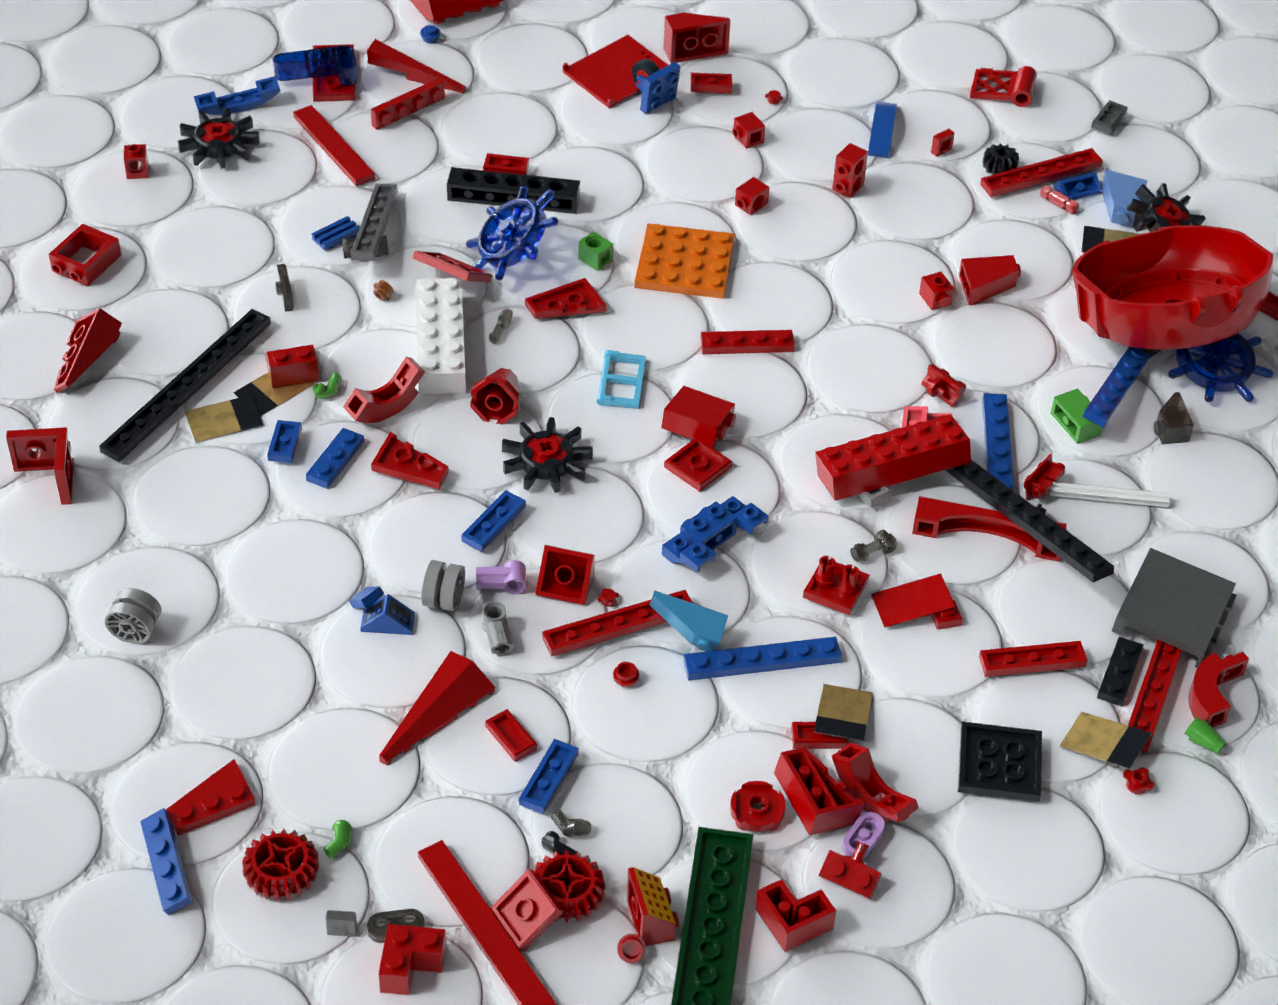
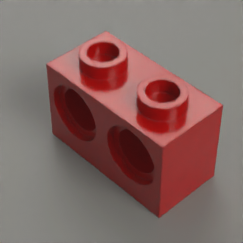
[832,143,868,198]

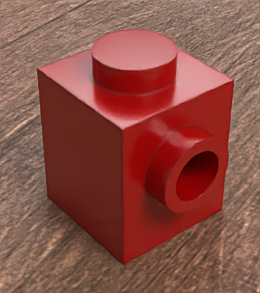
[732,112,765,149]
[919,271,954,310]

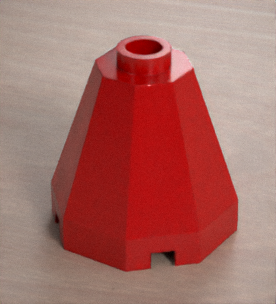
[470,368,520,424]

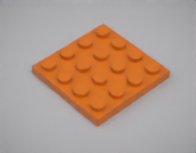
[634,223,735,299]

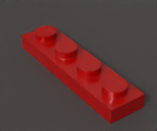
[371,78,445,130]
[700,330,795,354]
[979,641,1088,677]

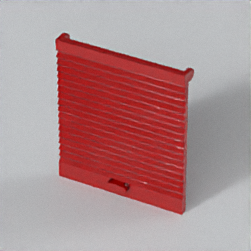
[562,35,668,109]

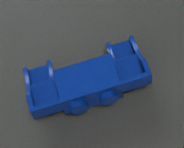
[662,496,769,573]

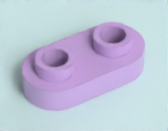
[843,812,885,859]

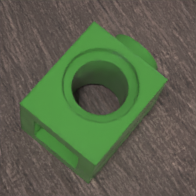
[578,232,613,271]

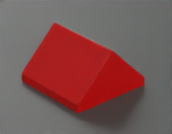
[535,545,595,605]

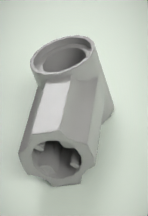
[482,601,514,656]

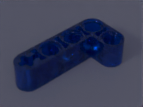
[273,45,358,86]

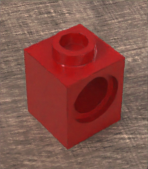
[124,144,149,179]
[735,177,770,215]

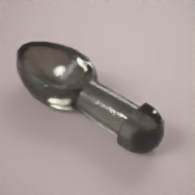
[489,309,513,344]

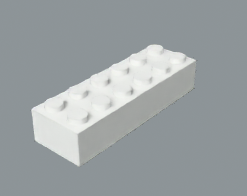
[416,278,466,395]

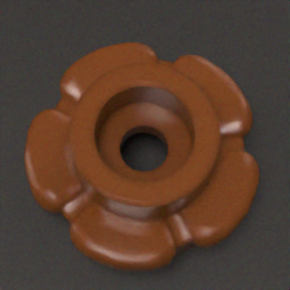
[373,280,394,301]

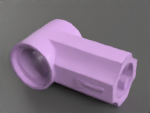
[476,560,526,594]

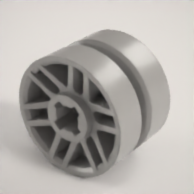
[421,560,466,612]
[105,588,162,644]

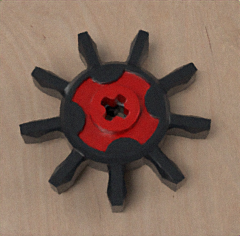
[177,108,260,169]
[1127,183,1206,232]
[502,417,593,493]

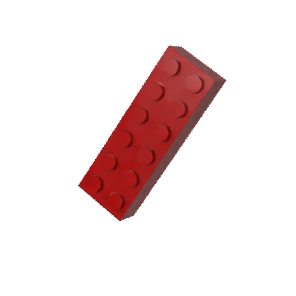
[815,414,971,501]

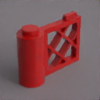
[970,66,1037,107]

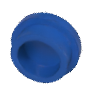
[420,25,441,43]

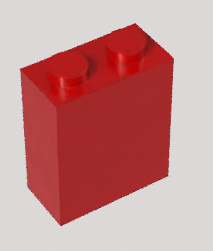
[661,385,736,447]

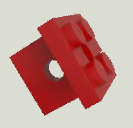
[6,427,74,505]

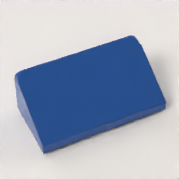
[1053,172,1103,200]

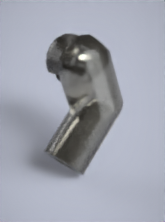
[551,810,592,837]

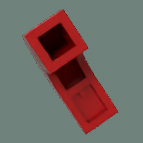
[343,356,425,423]
[1188,652,1249,728]
[832,742,919,823]

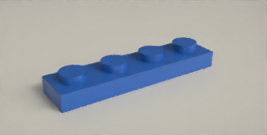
[140,808,193,915]

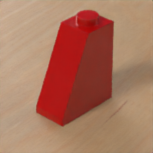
[959,255,1021,305]

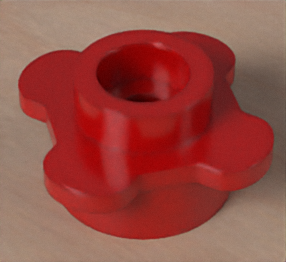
[1123,767,1154,794]

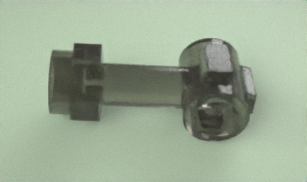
[850,529,898,562]

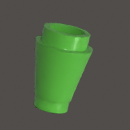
[1184,717,1226,754]

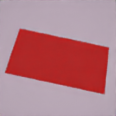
[871,573,956,628]

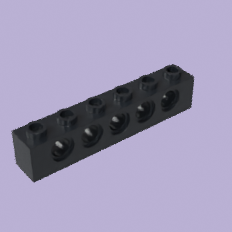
[447,167,580,214]

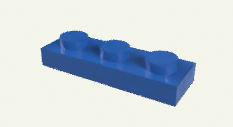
[306,428,364,489]
[461,490,526,552]
[519,739,579,815]

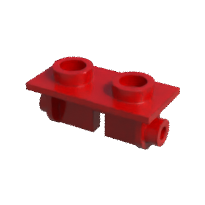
[1024,454,1065,500]

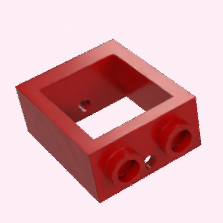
[49,223,122,286]

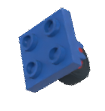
[632,59,681,114]

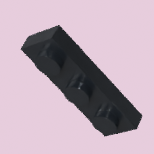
[1097,637,1144,707]

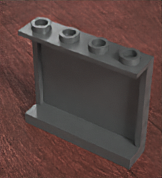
[1112,548,1237,668]

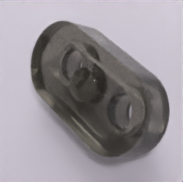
[367,909,425,943]

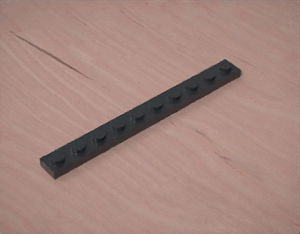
[99,309,271,462]
[945,460,1114,583]

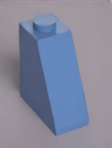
[1101,169,1148,228]

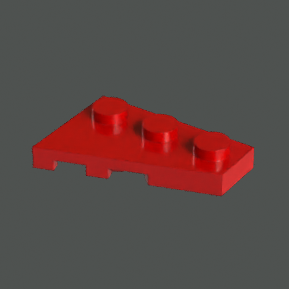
[525,278,607,319]
[371,432,449,489]
[167,759,256,836]

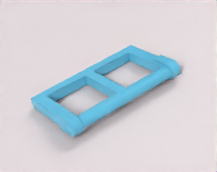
[596,350,646,409]

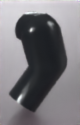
[541,831,577,855]

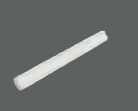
[1049,482,1171,507]

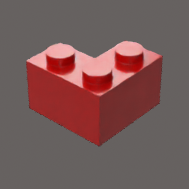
[755,879,837,952]
[378,924,447,995]

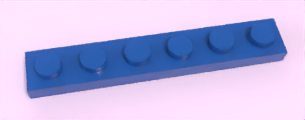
[1082,346,1151,428]
[982,393,1014,491]
[683,636,842,681]

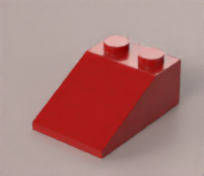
[663,13,731,63]

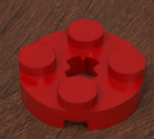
[730,781,786,832]

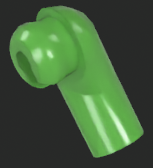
[313,373,342,399]
[323,820,352,859]

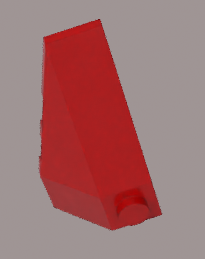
[54,308,122,393]

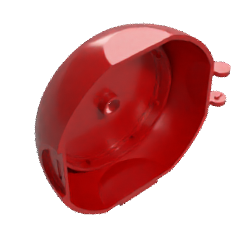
[1072,225,1273,350]

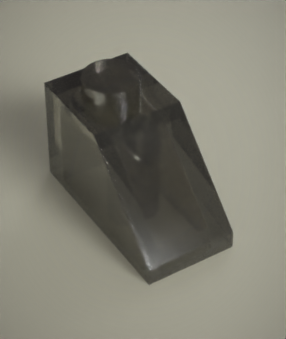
[1154,392,1194,444]

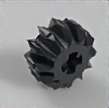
[982,143,1019,175]

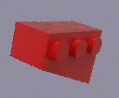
[774,747,865,836]

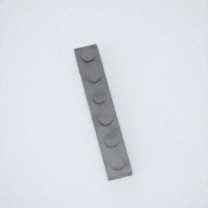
[351,184,398,262]

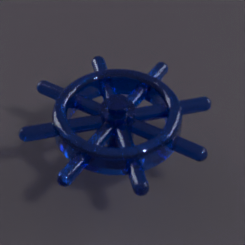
[466,186,558,281]
[1168,333,1274,403]

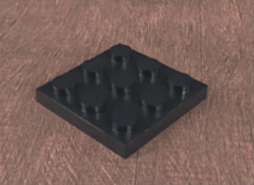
[958,721,1042,802]

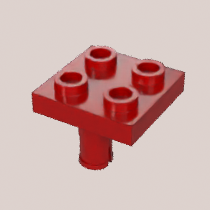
[803,556,870,615]

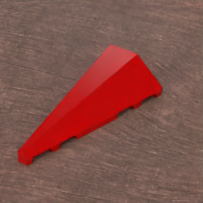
[367,39,466,93]
[379,651,495,765]

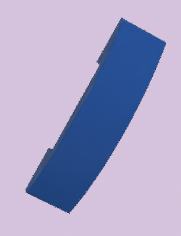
[194,76,281,115]
[868,101,897,158]

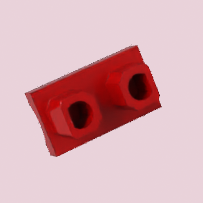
[921,364,966,407]

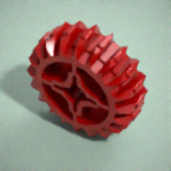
[242,828,319,902]
[534,850,605,923]

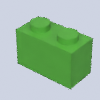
[1051,388,1102,444]

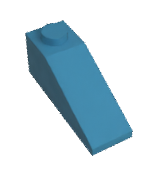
[650,591,728,651]

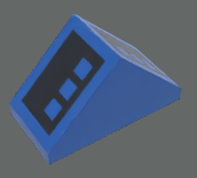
[360,594,415,635]

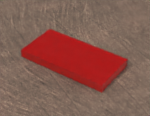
[313,44,355,102]

